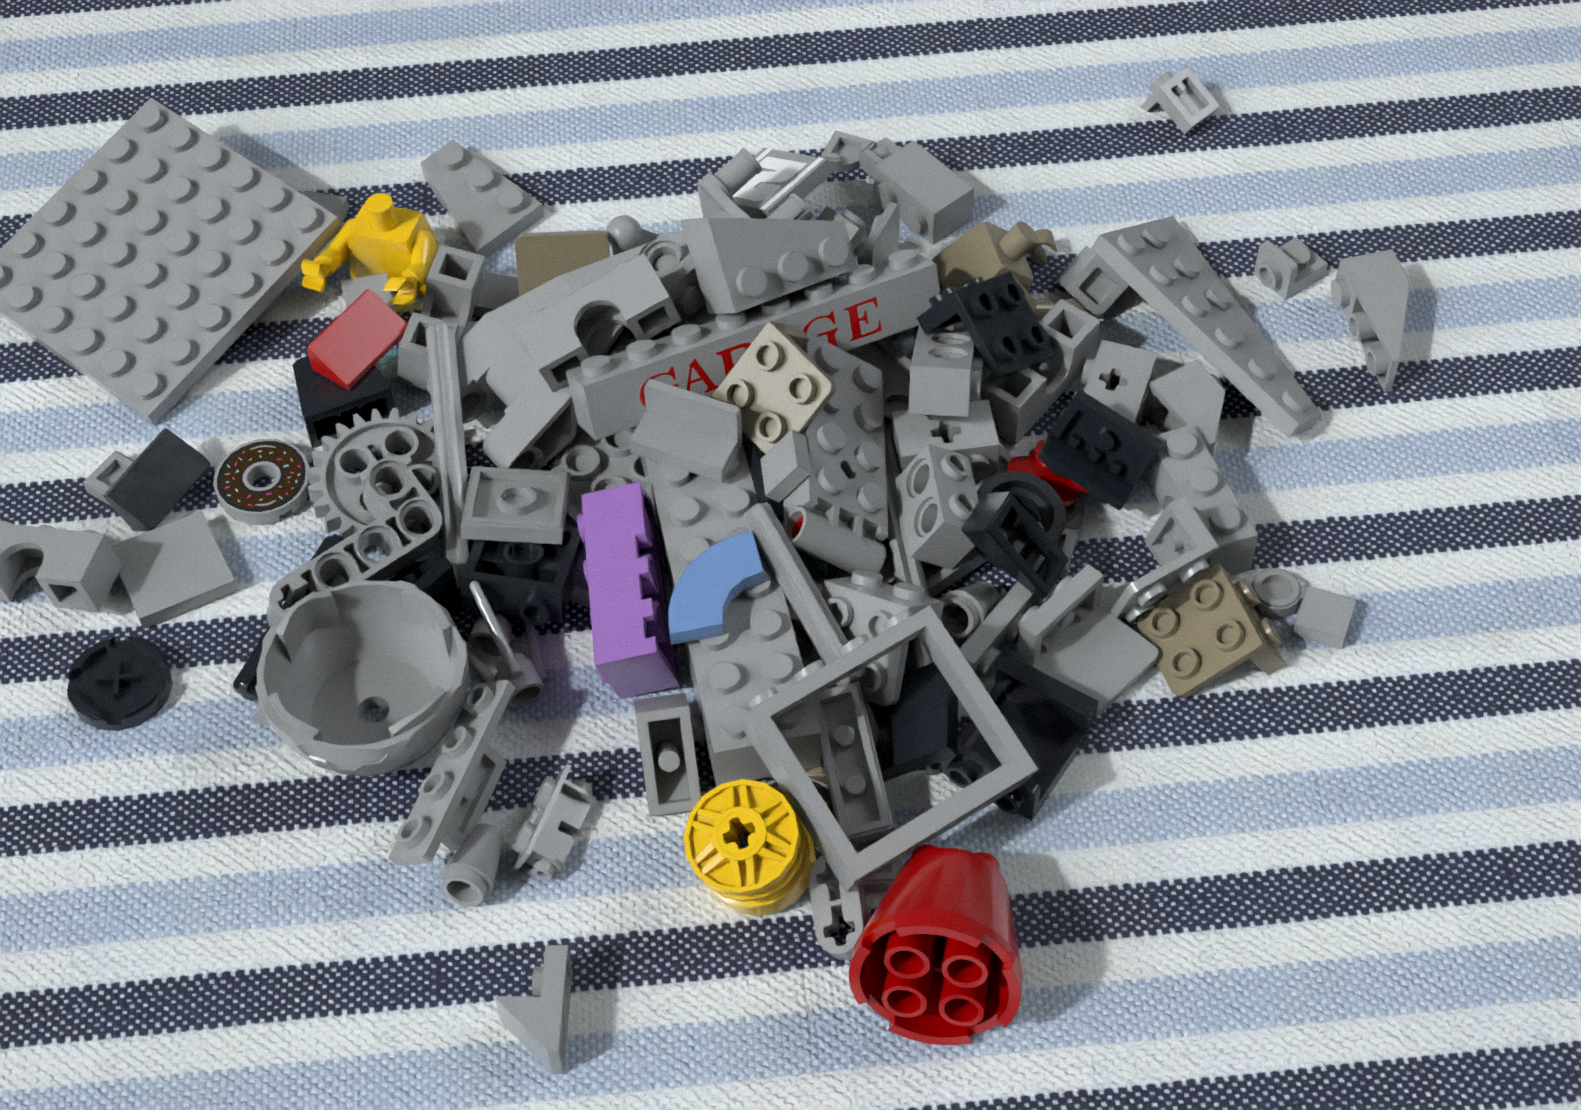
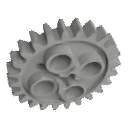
[307,408,442,555]

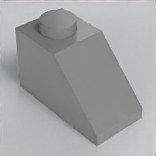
[1145,360,1225,457]
[633,693,701,817]

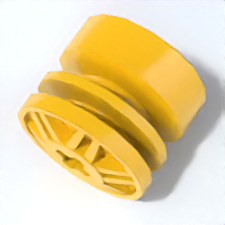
[683,779,816,917]

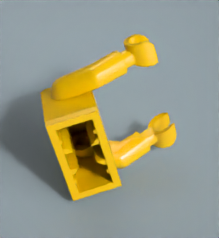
[301,193,440,305]

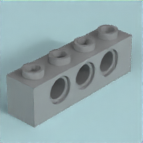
[908,322,984,417]

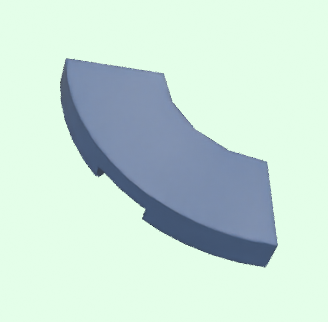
[668,531,764,645]

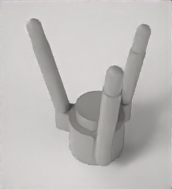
[466,581,549,708]

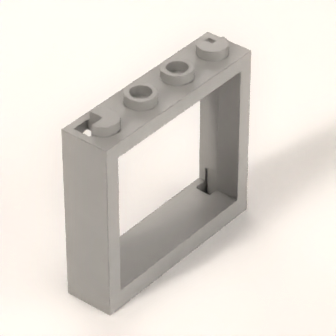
[741,605,1038,892]

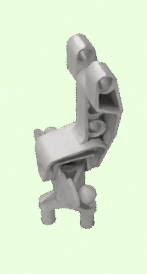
[427,148,813,470]

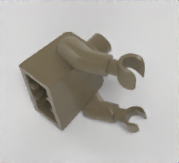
[932,221,1085,322]

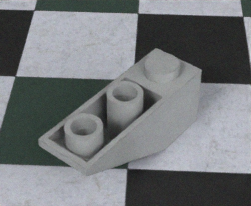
[1331,249,1410,393]

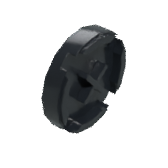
[66,636,173,731]

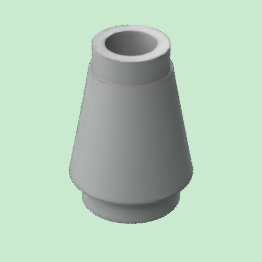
[940,581,999,639]
[442,823,504,906]

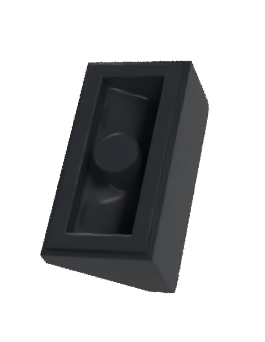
[103,428,211,531]

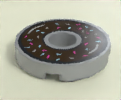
[213,439,311,524]

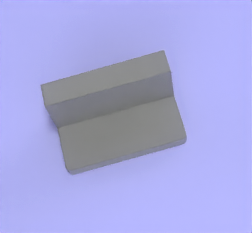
[629,379,743,483]

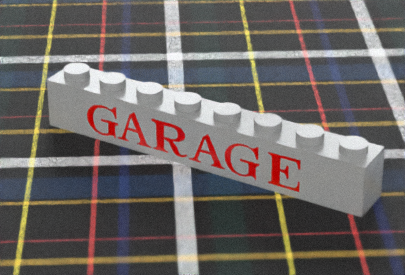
[566,250,940,440]

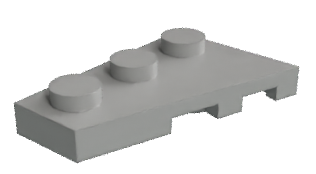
[421,140,544,259]

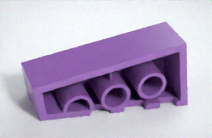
[577,481,680,699]

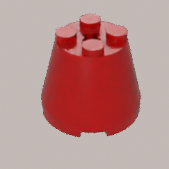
[849,844,1023,1045]

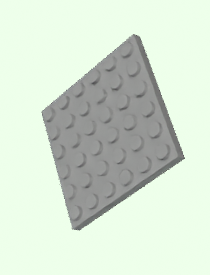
[0,98,343,426]

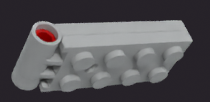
[782,332,888,574]

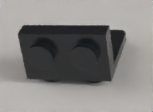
[916,272,1054,379]

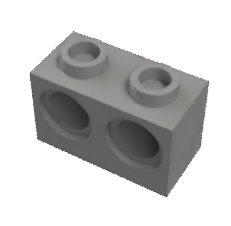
[895,444,979,570]

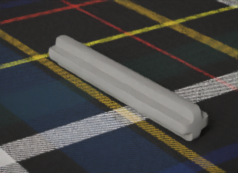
[743,503,864,686]

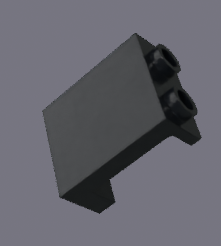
[940,654,1099,821]

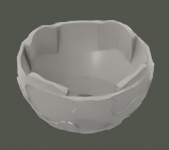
[255,580,469,776]

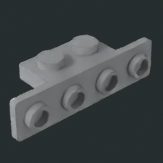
[389,680,515,866]

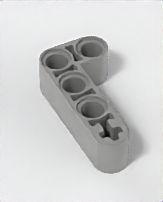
[267,458,442,627]

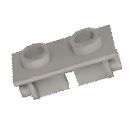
[511,764,594,880]

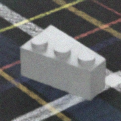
[680,217,857,314]

